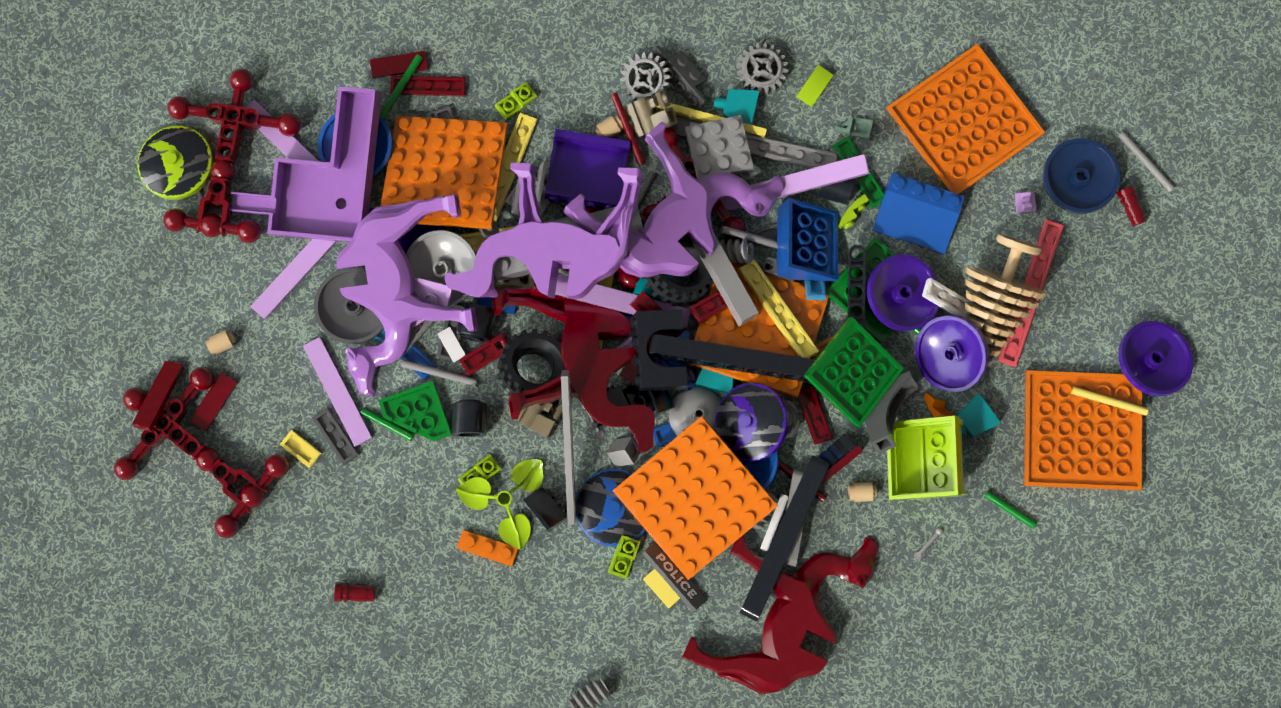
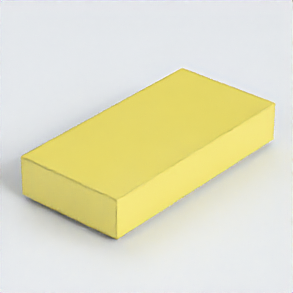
[279,430,322,468]
[643,569,680,608]

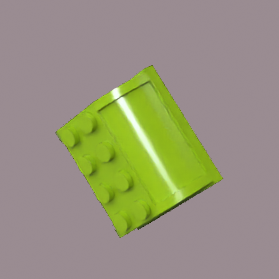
[887,416,966,500]

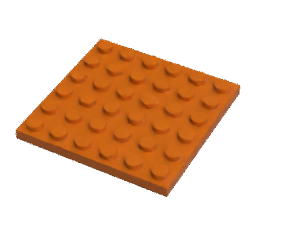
[886,44,1045,194]
[381,116,508,229]
[687,262,829,398]
[1024,370,1142,491]
[613,416,778,580]

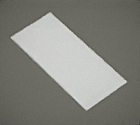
[438,327,465,363]

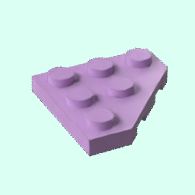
[412,276,453,328]

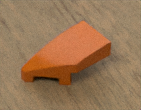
[924,392,955,417]

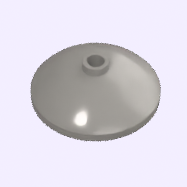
[669,387,722,436]

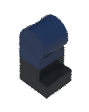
[818,434,856,468]

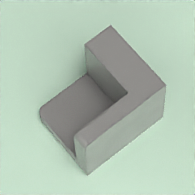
[607,437,640,467]

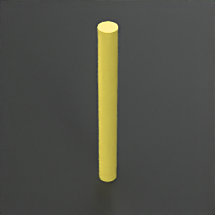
[1071,386,1149,415]

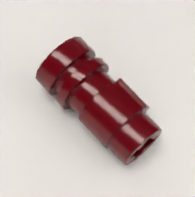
[1116,185,1147,227]
[334,582,375,602]

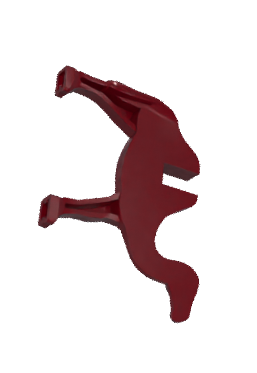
[492,285,655,453]
[681,535,878,695]

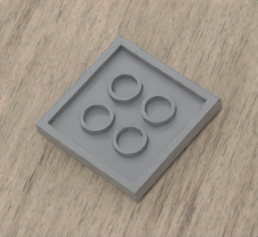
[685,115,754,179]

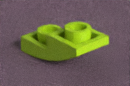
[796,64,833,107]
[495,82,537,121]
[838,194,869,230]
[458,454,501,484]
[607,535,641,579]

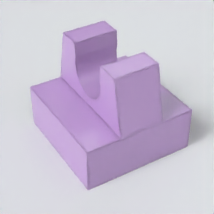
[1015,192,1036,213]

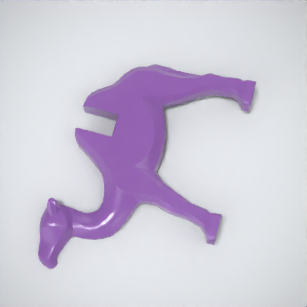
[564,122,784,277]
[445,163,644,299]
[337,194,478,397]

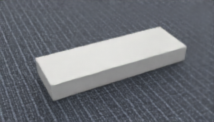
[922,278,973,318]
[760,494,788,552]

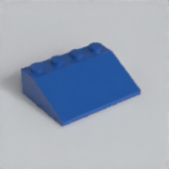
[872,173,965,254]
[777,198,838,281]

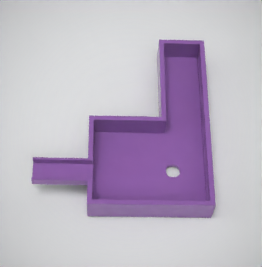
[229,86,382,243]

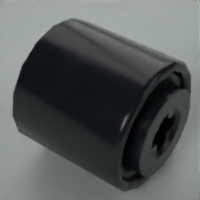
[818,177,858,205]
[457,303,496,343]
[452,399,487,437]

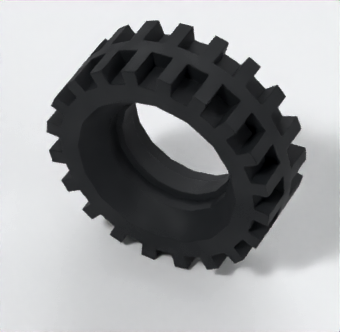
[641,233,714,307]
[497,329,565,406]

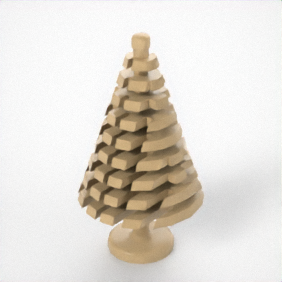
[965,234,1047,366]

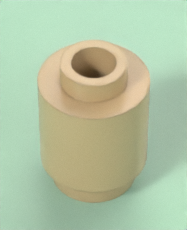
[595,115,623,138]
[205,330,236,355]
[848,482,877,502]

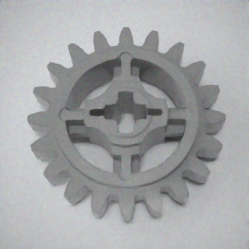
[736,43,788,95]
[620,52,672,101]

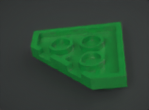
[378,381,452,442]

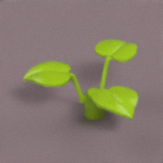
[456,459,543,550]

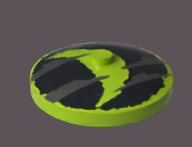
[137,126,214,200]

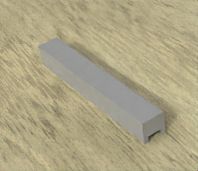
[666,188,759,327]

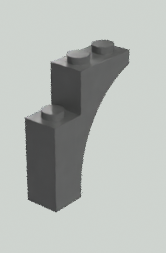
[865,371,919,454]

